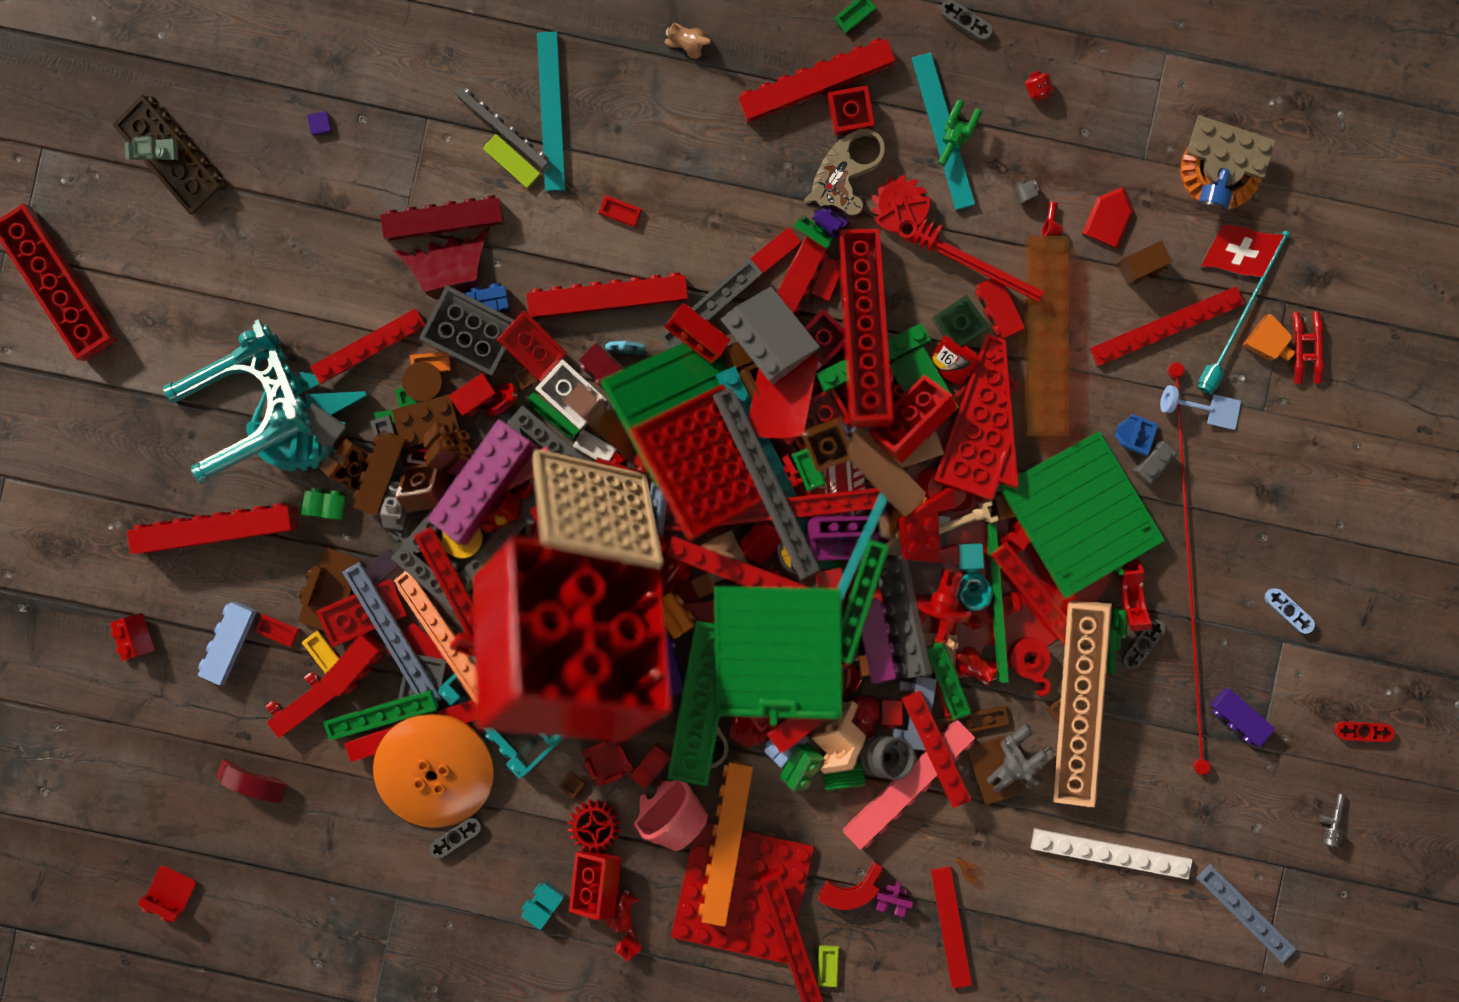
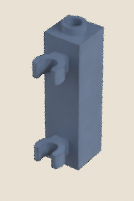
[892,674,937,751]

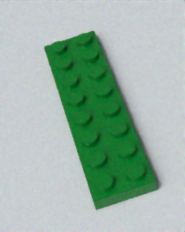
[667,620,720,786]

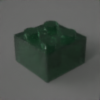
[931,295,989,347]

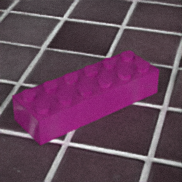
[428,420,537,546]

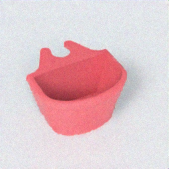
[634,779,708,851]

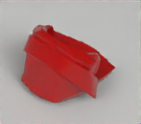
[728,716,766,748]

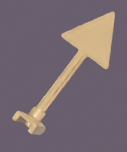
[886,500,998,556]

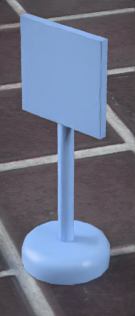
[1160,385,1241,430]

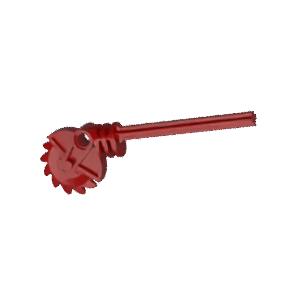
[871,175,1044,302]

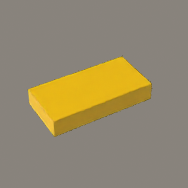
[302,630,340,674]

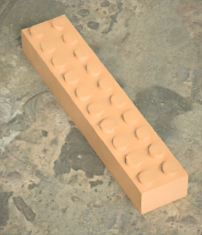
[1053,600,1112,807]

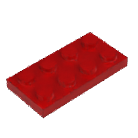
[316,579,407,647]

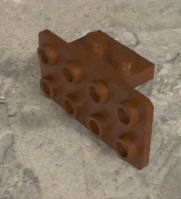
[298,547,361,631]

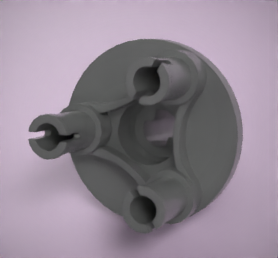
[987,724,1057,793]

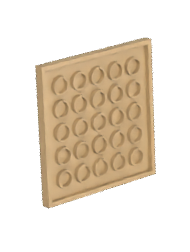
[532,449,662,569]

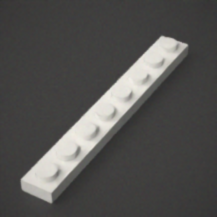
[1031,828,1192,879]

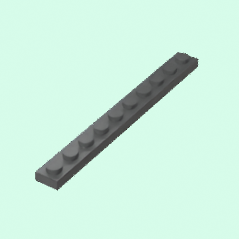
[713,387,820,580]

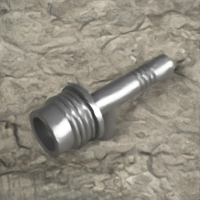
[1319,794,1346,848]

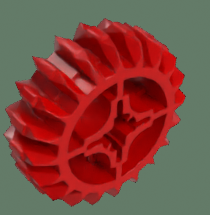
[567,799,621,853]

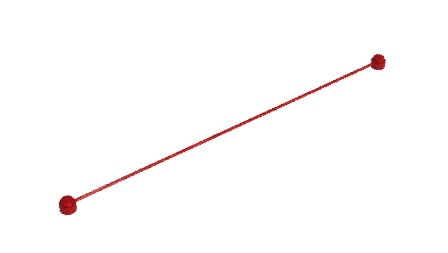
[1167,362,1211,775]

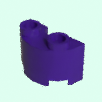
[812,208,851,239]

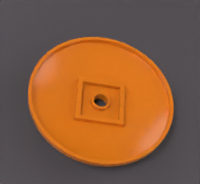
[373,714,494,828]

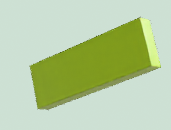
[482,134,541,189]

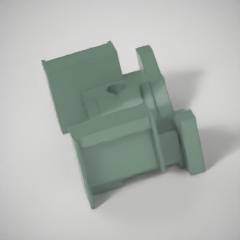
[125,137,178,161]

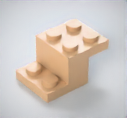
[811,701,866,773]

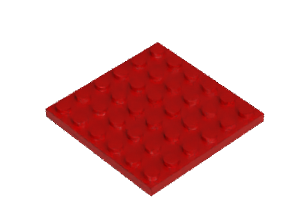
[629,384,762,540]
[671,821,814,964]

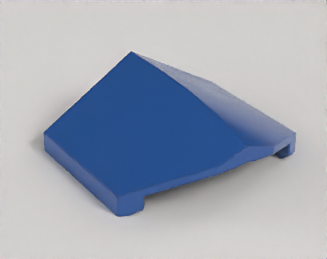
[1115,414,1158,457]

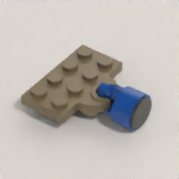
[1186,115,1275,214]

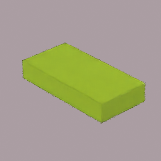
[817,945,839,988]

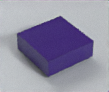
[307,111,332,136]

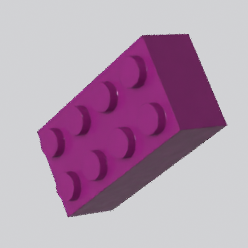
[860,598,898,683]

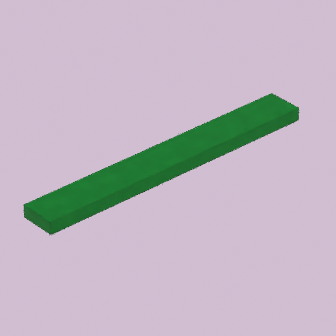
[986,522,1009,683]

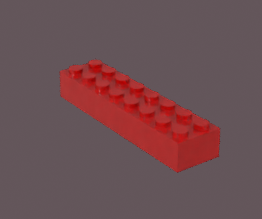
[0,204,117,362]
[127,503,300,554]

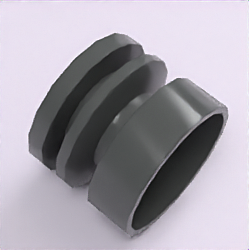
[860,735,915,780]

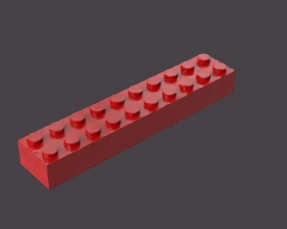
[838,229,893,428]

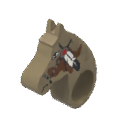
[804,129,885,218]

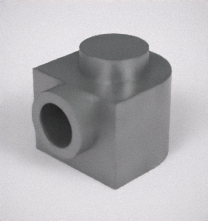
[1013,180,1040,205]

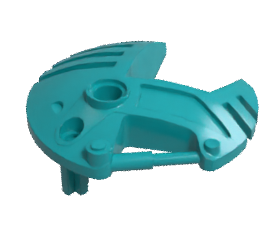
[246,372,346,472]

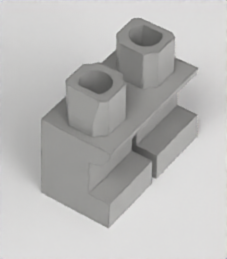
[380,481,408,530]

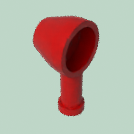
[1042,202,1063,239]

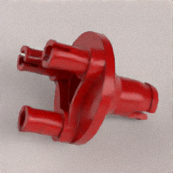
[916,569,971,644]

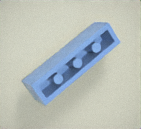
[198,601,257,685]

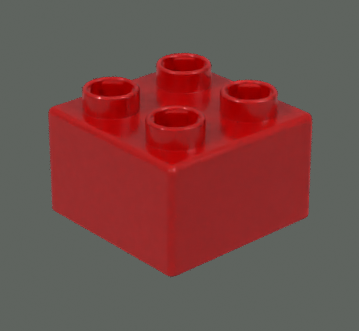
[473,538,671,742]

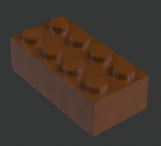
[563,382,637,460]

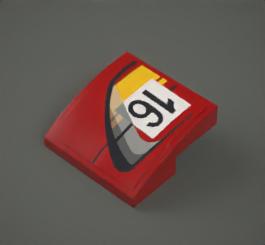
[930,335,981,386]

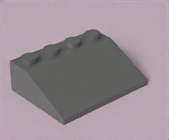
[419,285,514,378]
[721,287,820,385]

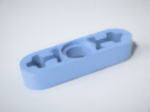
[1265,588,1315,634]

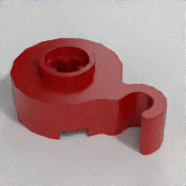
[1008,637,1051,696]

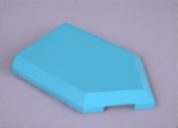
[605,341,647,355]

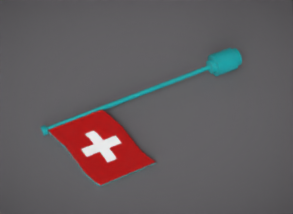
[1197,225,1291,395]

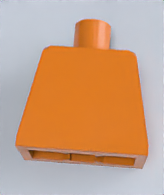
[1242,314,1295,361]

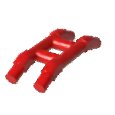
[1292,312,1324,384]

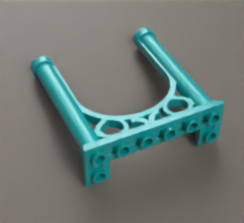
[163,319,312,484]

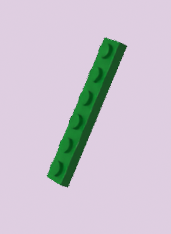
[815,323,931,393]
[323,689,439,741]

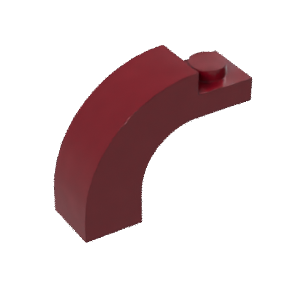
[216,759,288,803]

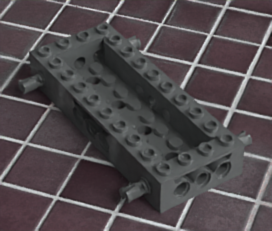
[387,406,585,611]

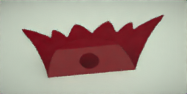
[393,226,490,300]

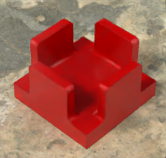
[581,740,634,787]

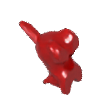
[955,647,997,686]
[605,889,639,942]

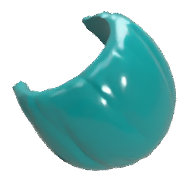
[958,572,993,611]

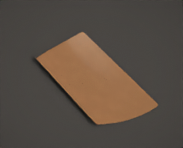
[848,428,926,516]

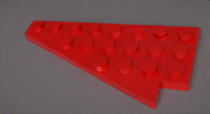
[934,333,1018,501]

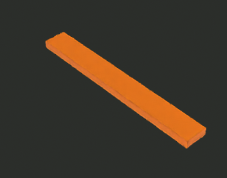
[393,571,476,703]

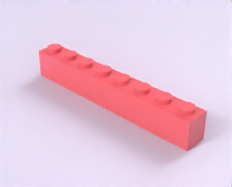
[843,719,975,850]

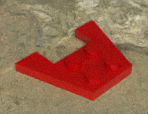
[899,487,960,565]

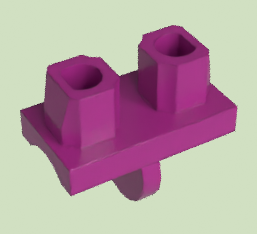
[875,881,913,917]

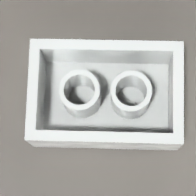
[535,359,608,431]

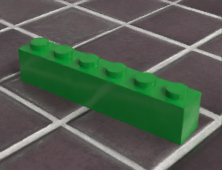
[841,540,890,664]

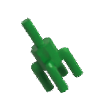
[938,100,982,167]
[1107,608,1127,674]

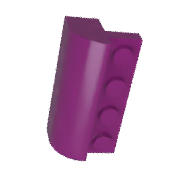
[805,516,892,561]

